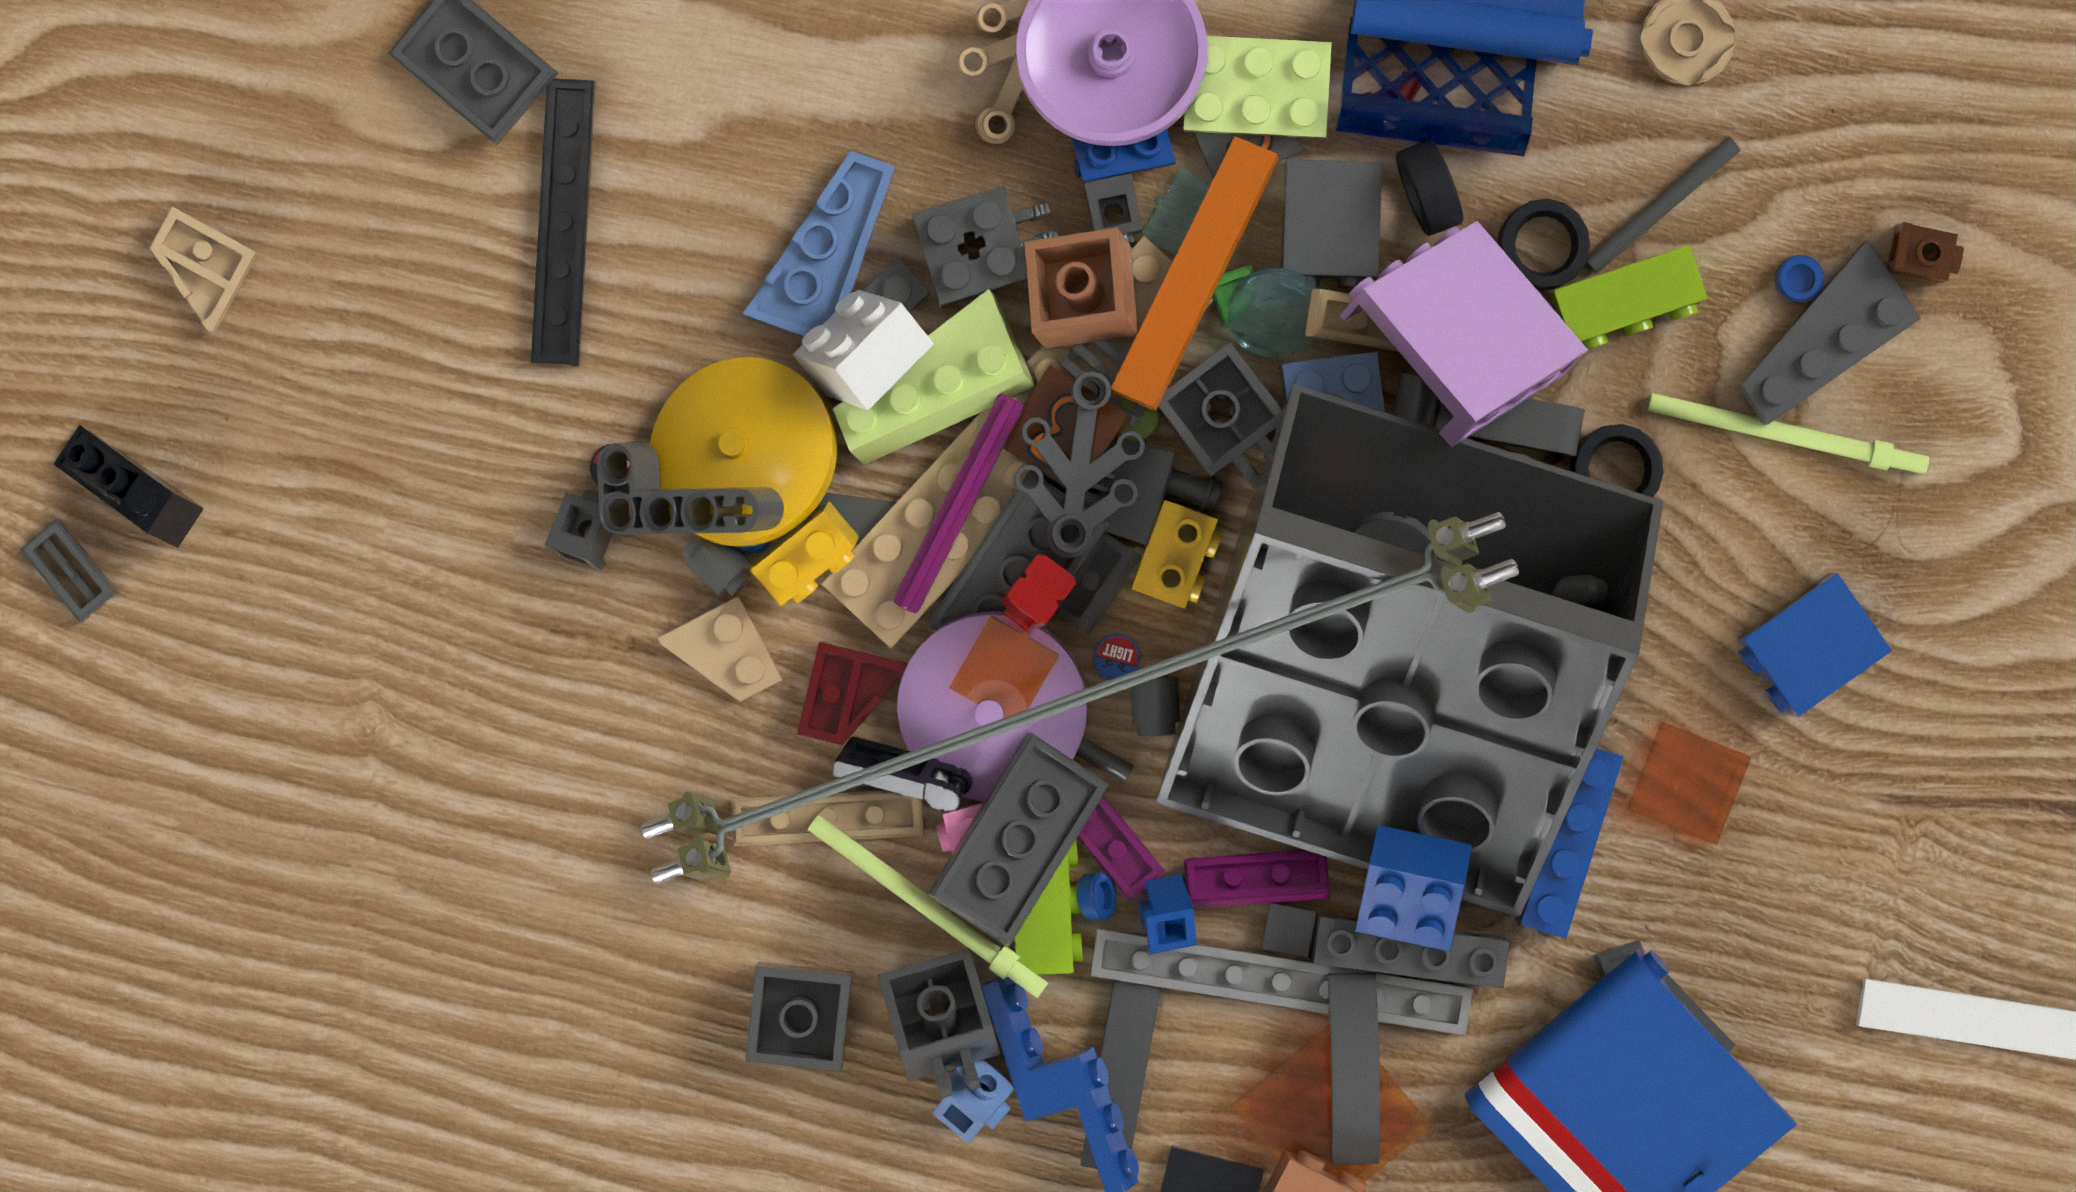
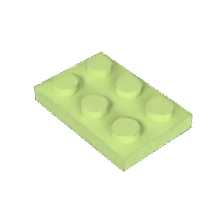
[1184,36,1332,139]

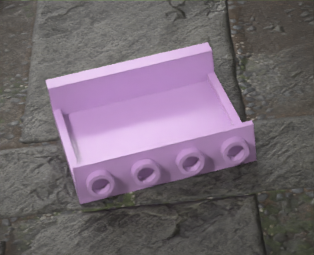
[1340,221,1588,448]

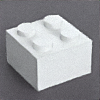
[792,289,934,410]

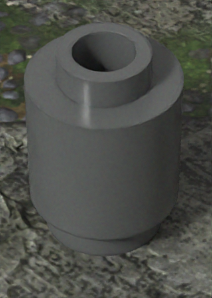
[681,535,752,597]
[1131,674,1180,736]

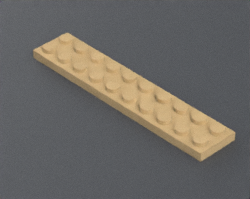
[822,236,1214,648]

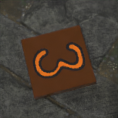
[1003,365,1131,488]

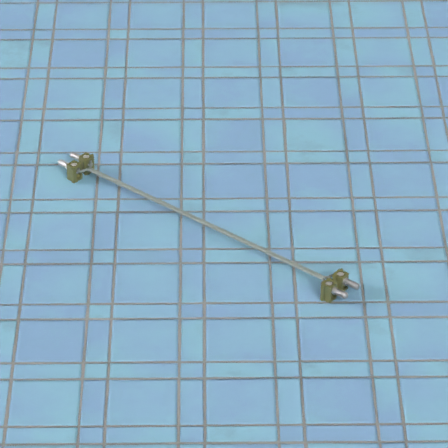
[641,512,1519,883]

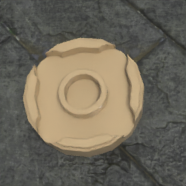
[1639,0,1735,87]

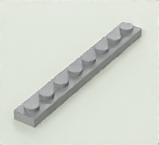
[1090,928,1473,1035]

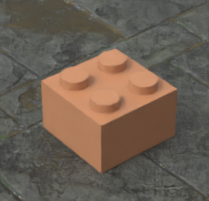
[1024,227,1138,349]

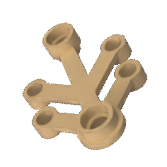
[957,0,1029,144]

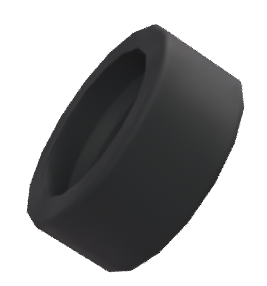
[1396,139,1464,236]
[1497,198,1590,291]
[1570,424,1664,497]

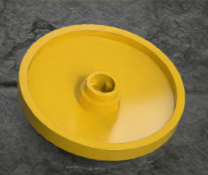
[650,357,837,547]

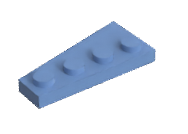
[742,151,895,336]

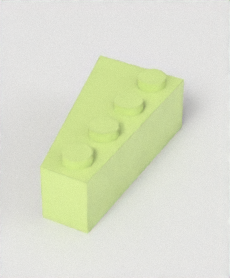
[833,289,1036,465]

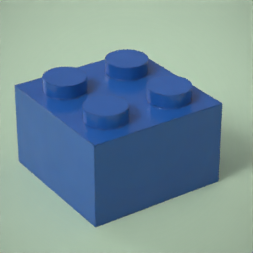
[1356,825,1472,952]

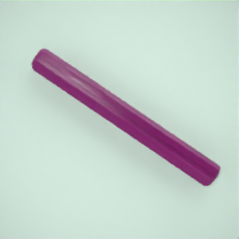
[893,394,1023,613]

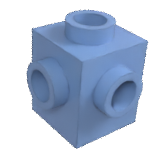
[932,1060,1015,1144]

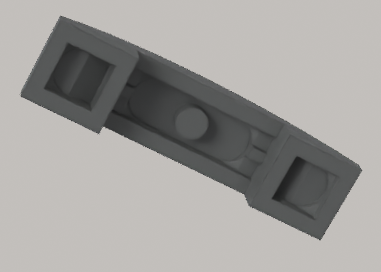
[1328,973,1380,1165]

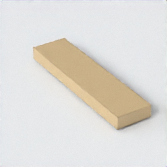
[731,790,924,846]

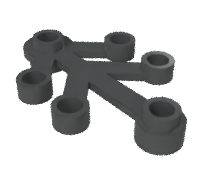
[1013,371,1145,558]

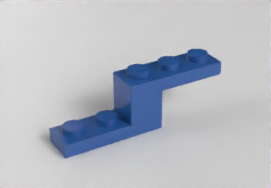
[981,976,1139,1192]

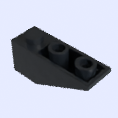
[54,425,204,548]

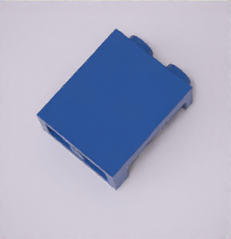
[1738,573,1892,717]

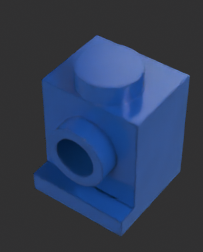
[1138,874,1197,954]

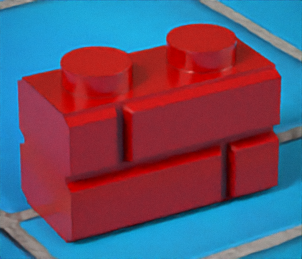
[1001,554,1076,632]

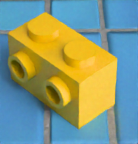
[1130,500,1223,609]
[751,501,859,606]

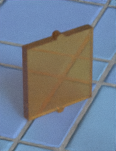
[949,615,1060,718]

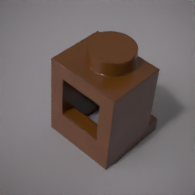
[1886,222,1964,283]

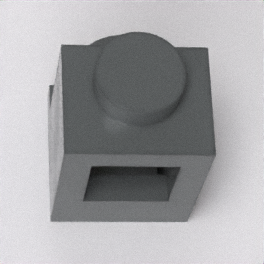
[1083,173,1143,244]
[545,491,613,571]

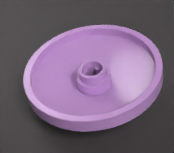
[1016,0,1208,146]
[897,612,1088,801]

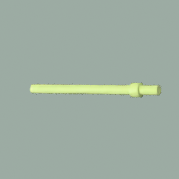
[1647,393,1930,475]
[808,815,1049,999]

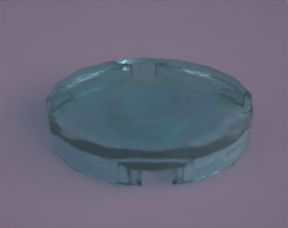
[1228,268,1316,357]

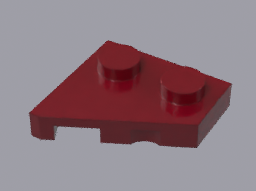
[797,642,908,745]

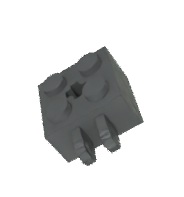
[912,186,1058,308]
[1157,342,1283,490]
[878,948,1000,1099]

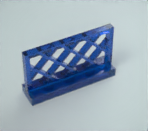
[1336,17,1537,157]

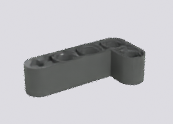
[1393,373,1585,457]
[597,442,784,534]

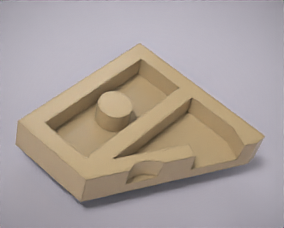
[150,206,259,333]
[657,596,783,702]

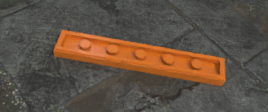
[1111,136,1279,411]

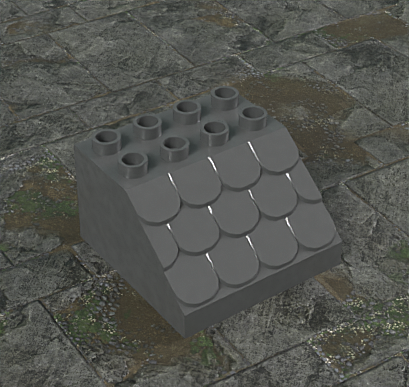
[1156,383,1663,917]

